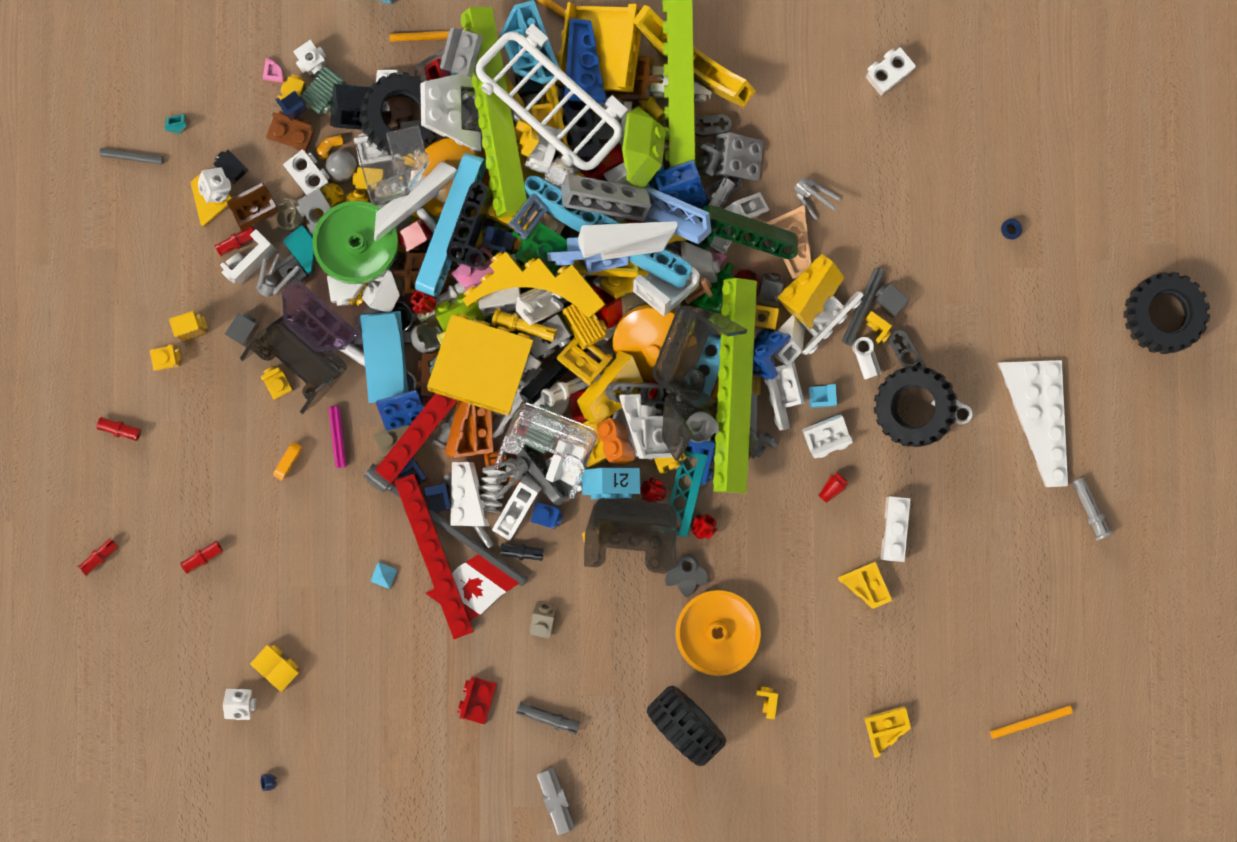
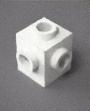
[293,40,327,76]
[198,167,231,203]
[223,689,256,720]

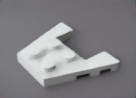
[421,74,481,152]
[619,392,696,459]

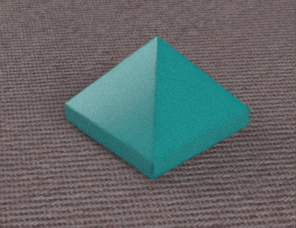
[165,114,186,134]

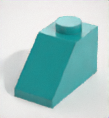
[282,225,316,276]

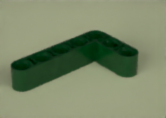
[686,205,798,259]

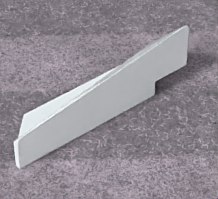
[374,161,457,241]
[578,221,678,260]

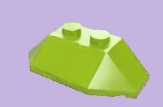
[622,106,666,188]

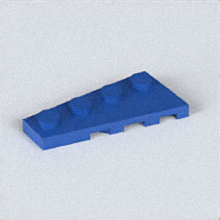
[564,18,606,104]

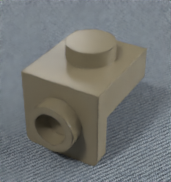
[529,603,556,639]

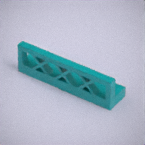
[662,451,707,538]

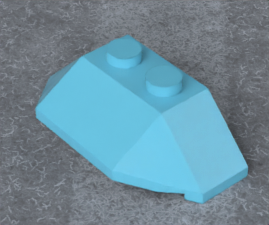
[500,0,560,84]

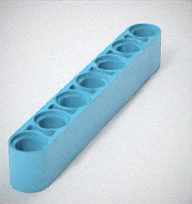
[415,153,487,297]

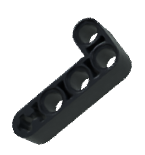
[446,181,493,271]

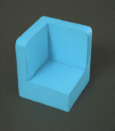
[809,384,837,408]

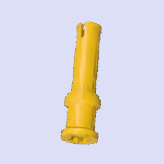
[492,308,557,342]

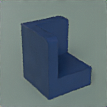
[275,91,308,121]
[482,226,516,255]
[399,458,428,484]
[425,484,451,512]

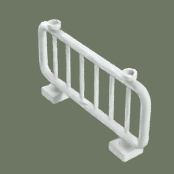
[476,24,628,170]

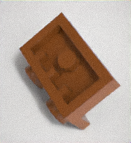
[266,111,315,153]

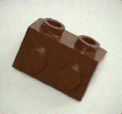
[227,183,279,230]
[417,353,438,398]

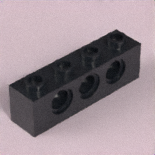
[558,88,603,169]

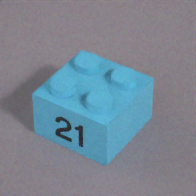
[582,468,640,499]

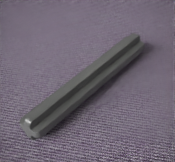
[842,268,885,346]

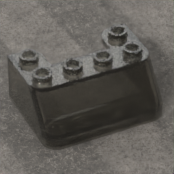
[584,498,677,574]

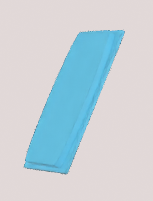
[360,311,408,403]

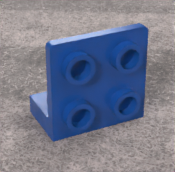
[654,160,708,214]
[752,330,791,380]
[376,390,424,431]
[687,440,715,485]

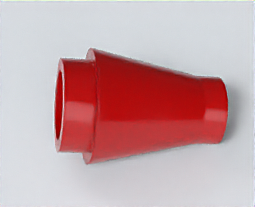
[818,472,849,503]

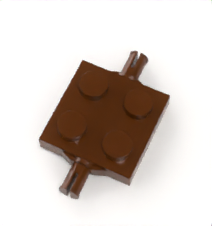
[608,57,664,100]
[391,250,458,293]

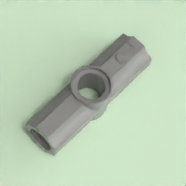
[537,768,575,835]

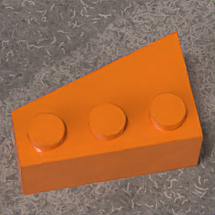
[444,400,493,458]

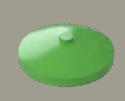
[312,201,398,284]

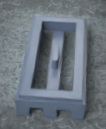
[508,194,549,240]

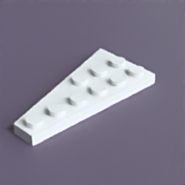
[997,360,1068,487]

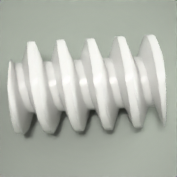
[479,469,507,514]

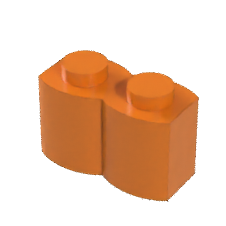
[597,418,635,466]

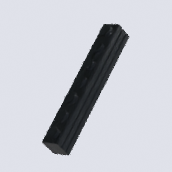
[519,344,588,406]

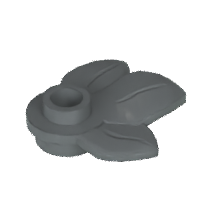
[665,555,708,597]

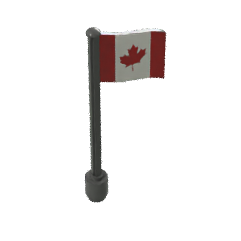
[364,463,528,621]

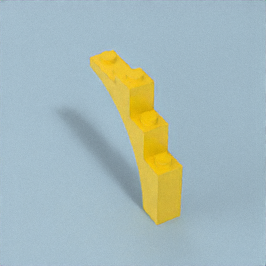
[632,5,756,108]
[462,252,606,318]

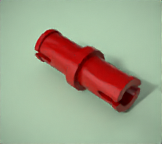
[214,226,255,256]
[96,417,141,442]
[78,538,119,576]
[180,541,223,574]

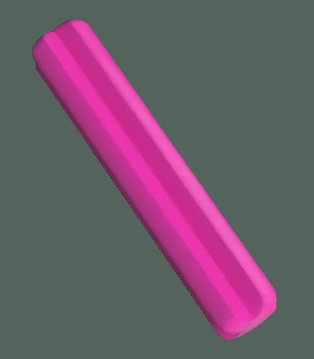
[329,406,347,468]

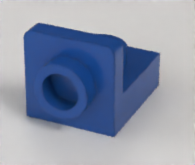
[530,502,563,529]

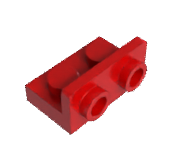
[457,676,497,725]

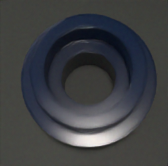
[1001,219,1022,240]

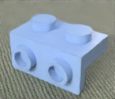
[547,238,585,265]

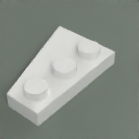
[451,462,490,526]

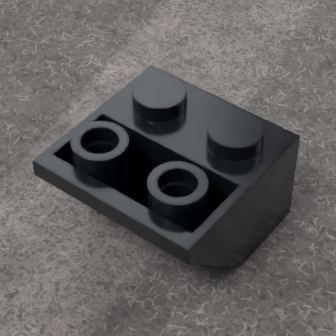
[330,84,369,130]

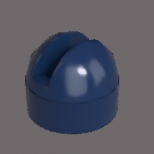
[260,774,277,791]

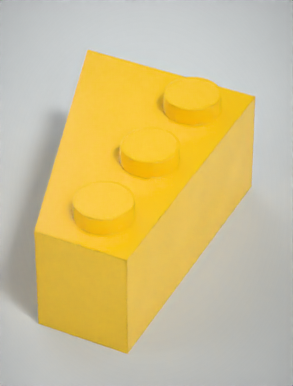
[777,254,845,329]
[577,351,644,424]

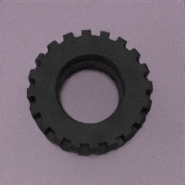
[360,72,437,157]
[1124,272,1210,354]
[874,366,958,447]
[647,685,726,766]

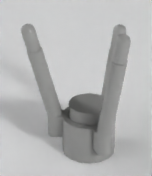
[794,177,841,220]
[256,253,300,297]
[483,457,528,501]

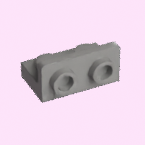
[440,27,483,77]

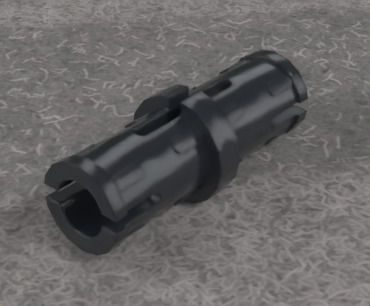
[500,543,544,561]

